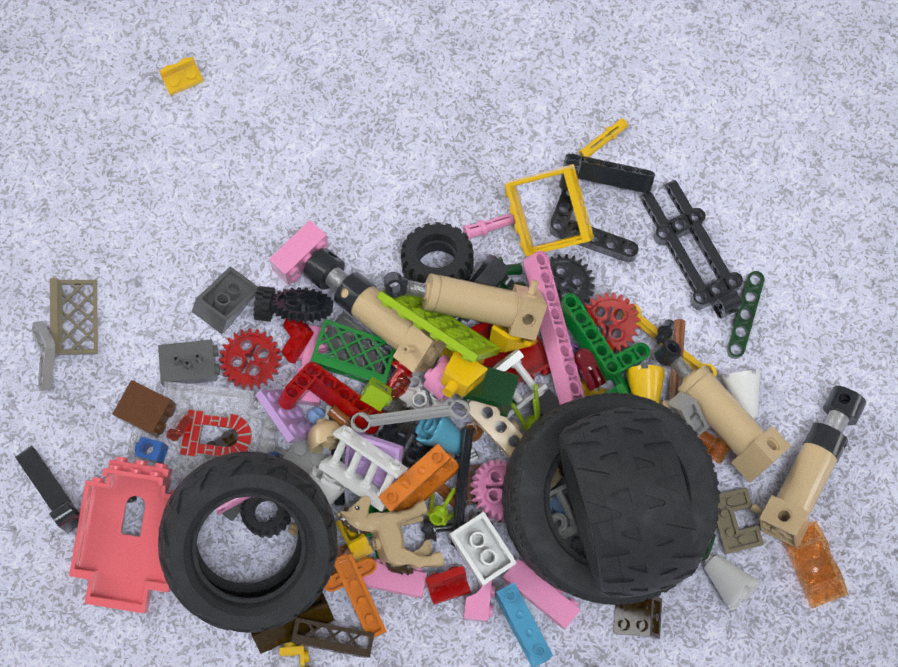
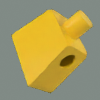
[441,351,488,398]

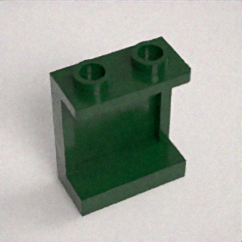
[463,366,519,417]

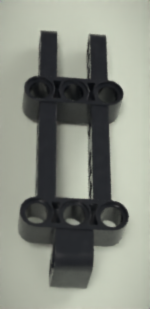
[641,180,743,319]

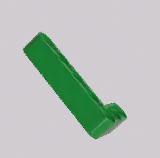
[560,293,650,381]

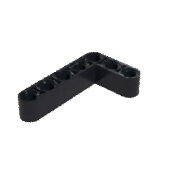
[559,154,655,193]
[549,190,639,263]
[15,445,80,534]

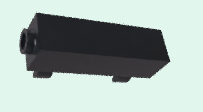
[452,254,514,324]

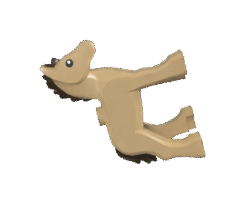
[336,496,444,575]

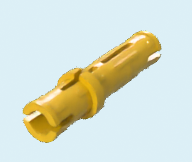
[579,118,629,157]

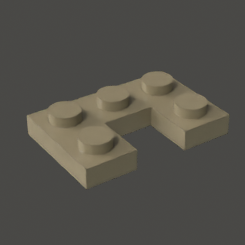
[716,488,764,555]

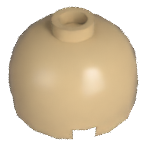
[307,418,341,453]

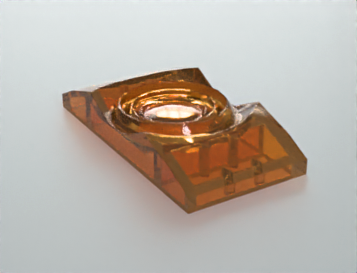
[783,521,848,609]

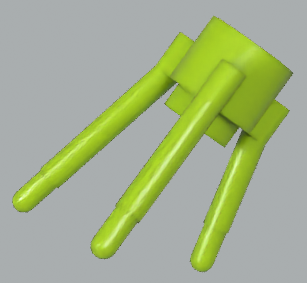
[511,384,541,430]
[427,488,456,526]

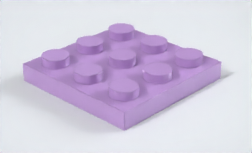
[255,389,313,443]
[345,430,403,489]

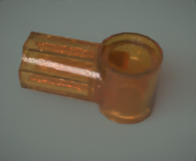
[698,431,731,464]

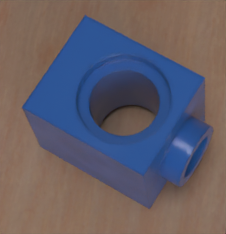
[135,437,169,464]

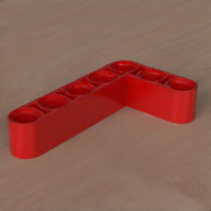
[278,362,383,434]

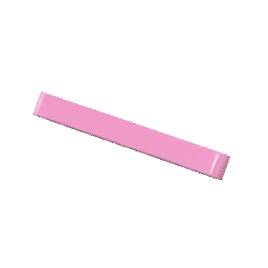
[523,251,585,405]

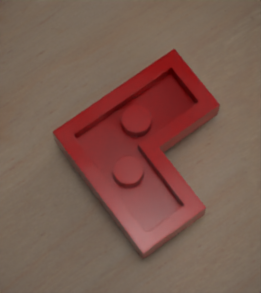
[281,318,314,364]

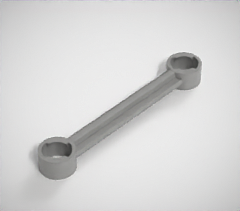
[351,399,470,433]

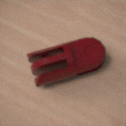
[574,348,607,391]

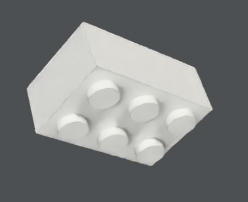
[448,512,517,586]

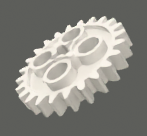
[394,364,457,410]

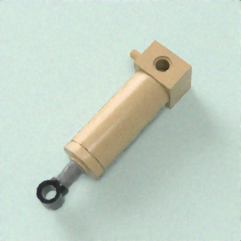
[383,272,547,340]
[654,339,791,483]

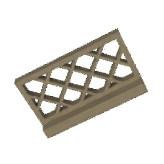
[50,278,98,357]

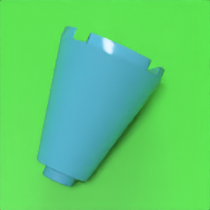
[415,417,462,455]

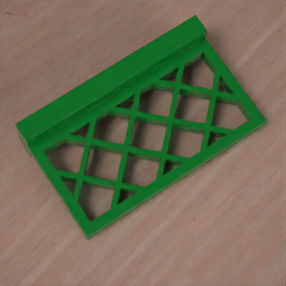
[310,319,396,384]

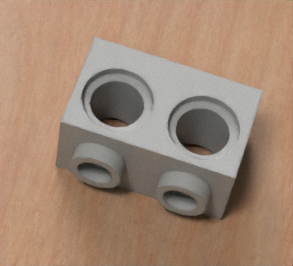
[667,392,709,437]

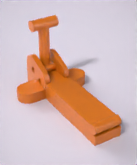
[325,544,387,638]

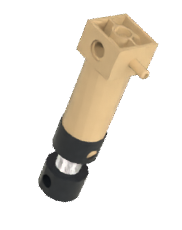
[303,248,446,373]
[751,385,867,548]

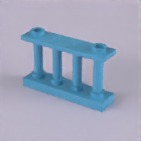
[495,582,553,667]

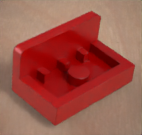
[425,566,471,605]

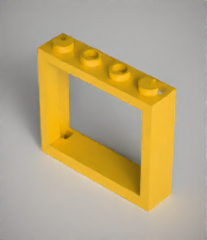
[505,164,594,256]

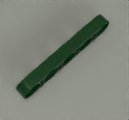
[727,271,765,359]

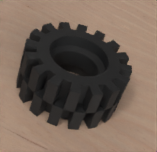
[253,286,276,322]

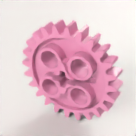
[470,459,507,523]

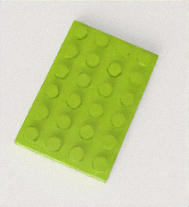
[376,290,501,363]

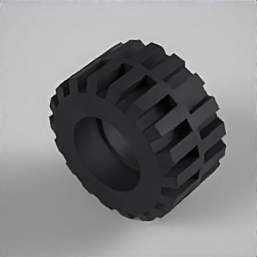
[240,497,291,538]

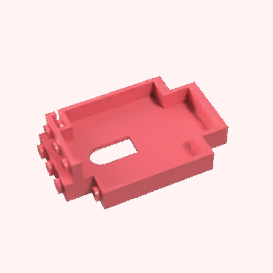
[69,456,174,613]

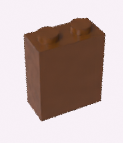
[112,380,177,438]

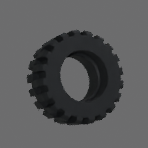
[401,222,474,284]

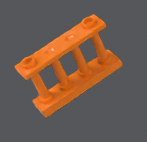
[378,444,459,512]

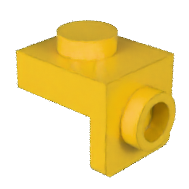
[279,643,309,667]

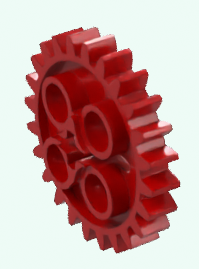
[585,292,641,354]
[219,328,282,391]

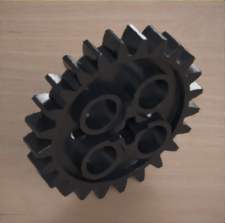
[550,254,595,307]
[270,287,333,323]
[377,421,434,477]

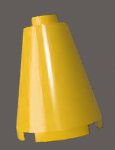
[626,365,665,404]

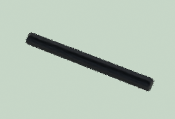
[451,428,473,546]

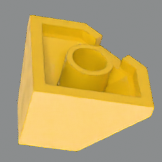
[489,325,538,352]

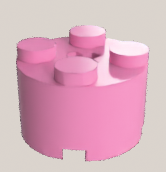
[423,355,451,402]

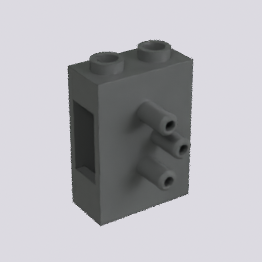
[158,339,220,387]

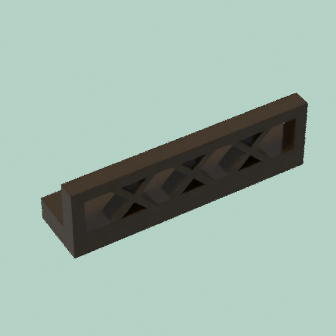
[288,618,374,658]

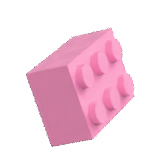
[269,220,329,286]

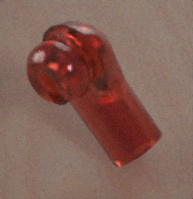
[391,374,411,401]
[166,415,192,441]

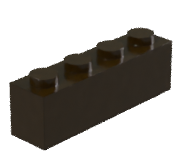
[251,591,335,654]

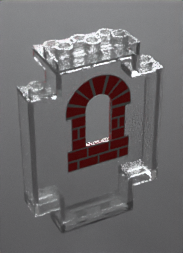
[127,381,279,484]

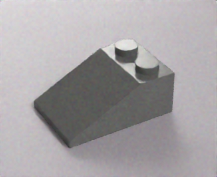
[192,266,258,334]

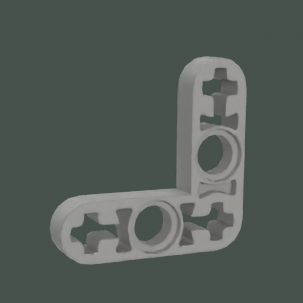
[32,321,55,391]

